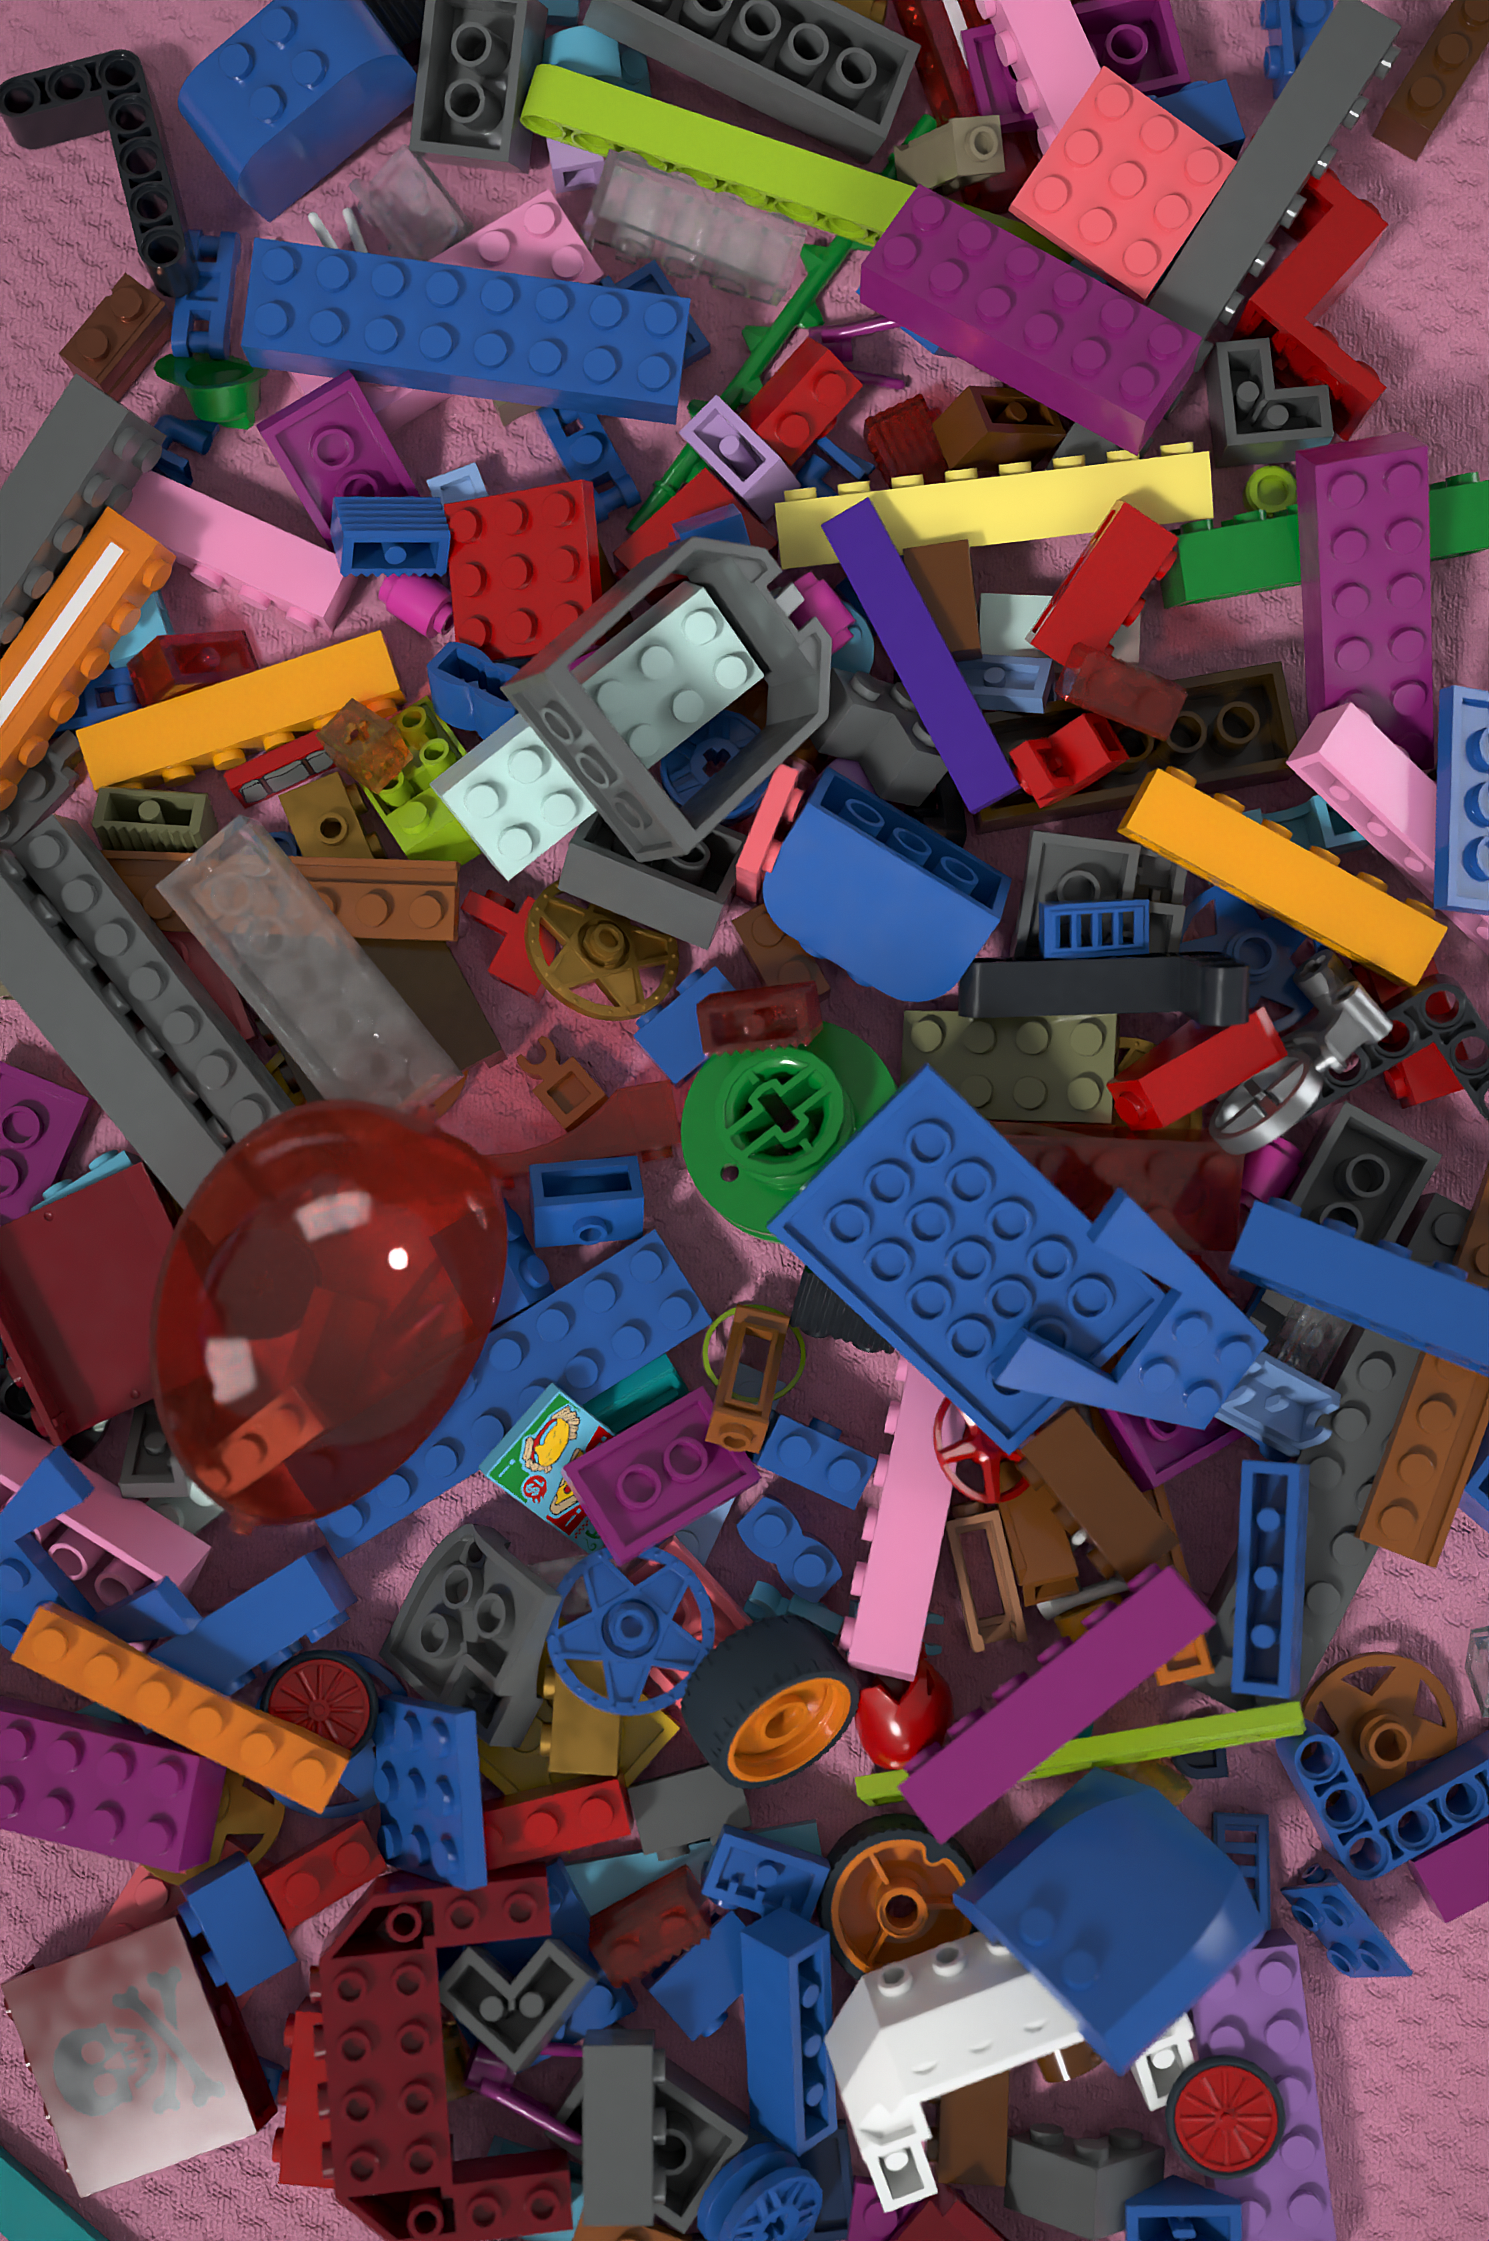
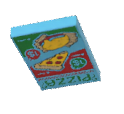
[478,1383,617,1554]

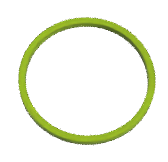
[702,1304,806,1404]

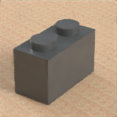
[627,1762,752,1861]

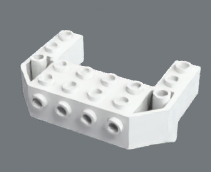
[824,1931,1194,2213]

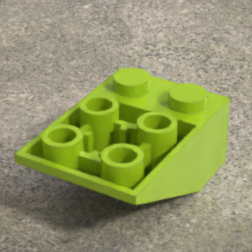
[339,695,483,866]

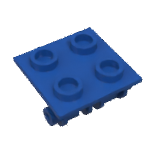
[1280,1863,1414,1978]

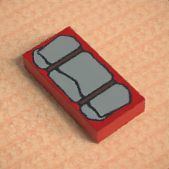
[223,729,340,809]

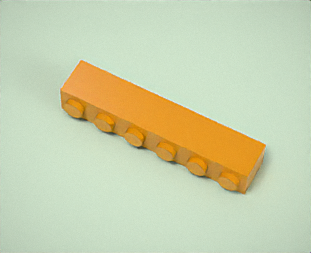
[75,630,408,793]
[1116,766,1448,987]

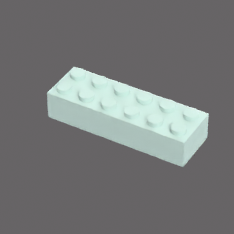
[429,581,764,881]

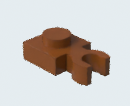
[516,1036,610,1134]

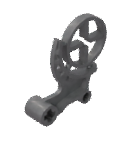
[1209,949,1393,1155]

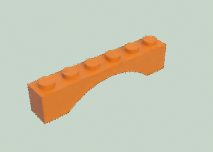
[11,1601,352,1814]

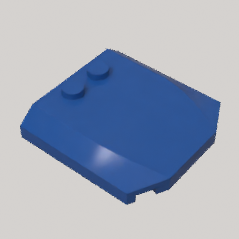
[953,1767,1265,2077]

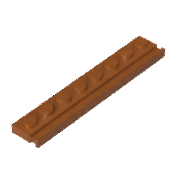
[100,850,461,942]
[1354,1162,1489,1569]

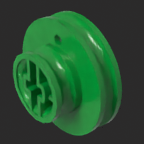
[681,1018,898,1245]

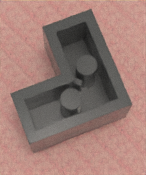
[1204,338,1334,468]
[809,667,948,807]
[439,1939,601,2072]
[1004,2123,1165,2241]

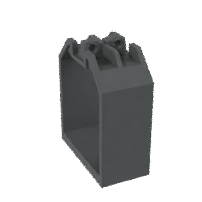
[500,536,832,863]

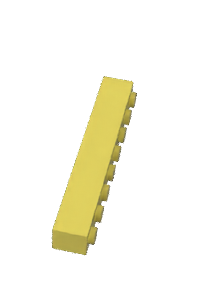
[774,442,1214,569]

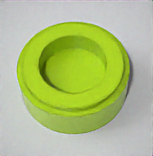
[1242,466,1297,519]

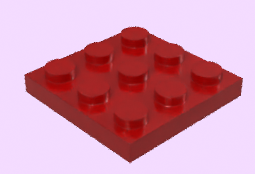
[444,479,606,663]

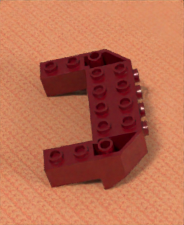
[309,1861,573,2241]

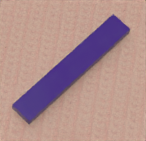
[821,497,1022,814]

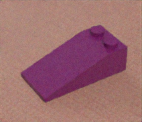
[959,0,1191,133]

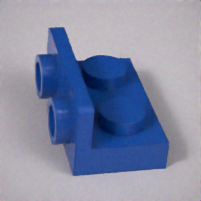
[1260,0,1334,100]
[700,1824,830,1922]

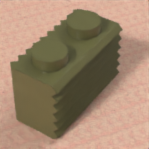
[91,786,219,854]

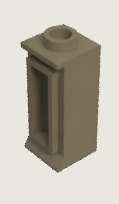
[893,115,1005,197]

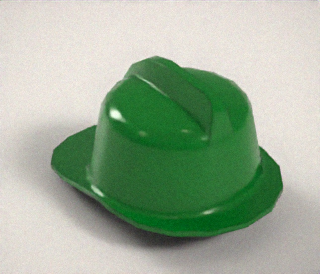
[154,353,270,430]

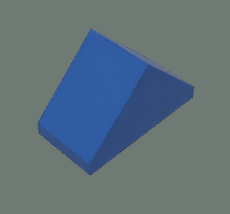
[1125,2174,1242,2241]

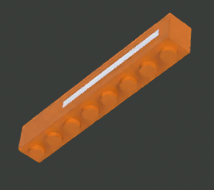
[0,506,177,812]

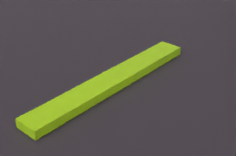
[855,1701,1306,1807]

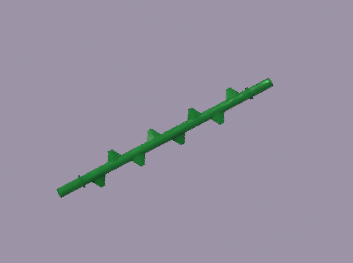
[625,114,939,535]

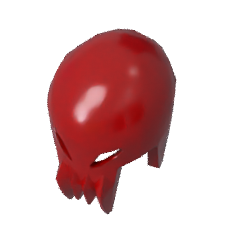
[854,1641,954,1771]

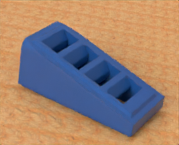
[1039,898,1149,960]
[1211,1812,1271,1931]

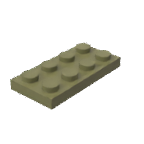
[900,1010,1121,1125]

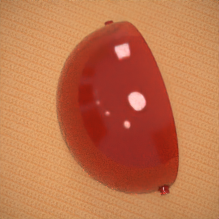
[149,1099,508,1536]

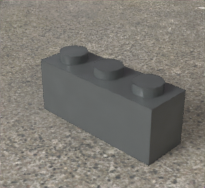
[583,2029,666,2226]

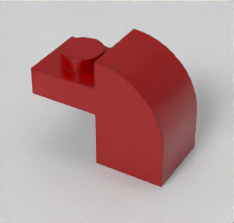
[1009,712,1130,808]
[460,889,561,1003]

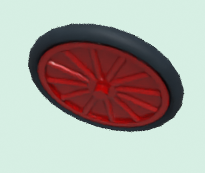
[259,1649,379,1761]
[1165,2054,1286,2180]

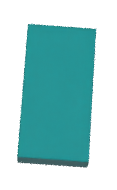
[582,1353,690,1435]

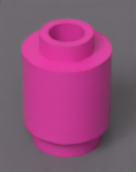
[788,572,856,656]
[378,573,454,639]
[1226,1137,1304,1213]

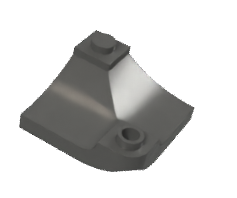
[1008,830,1187,1013]
[378,1523,562,1748]

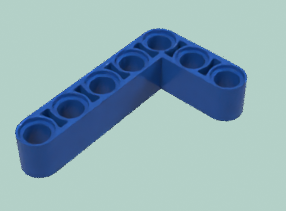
[1275,1719,1489,1881]

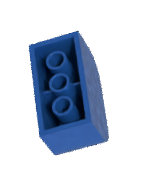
[178,0,417,223]
[763,766,1012,1002]

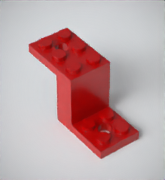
[1230,133,1389,442]

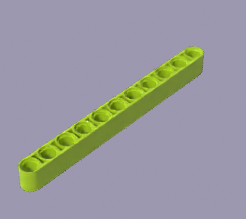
[520,64,1075,265]

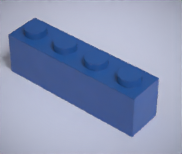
[1231,1460,1310,1699]
[740,1907,837,2157]

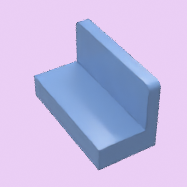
[956,654,1057,714]

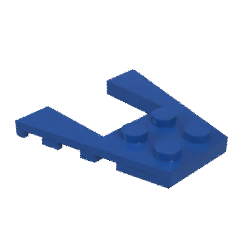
[989,1187,1269,1430]
[0,1445,202,1655]

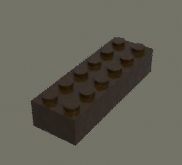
[973,661,1298,835]

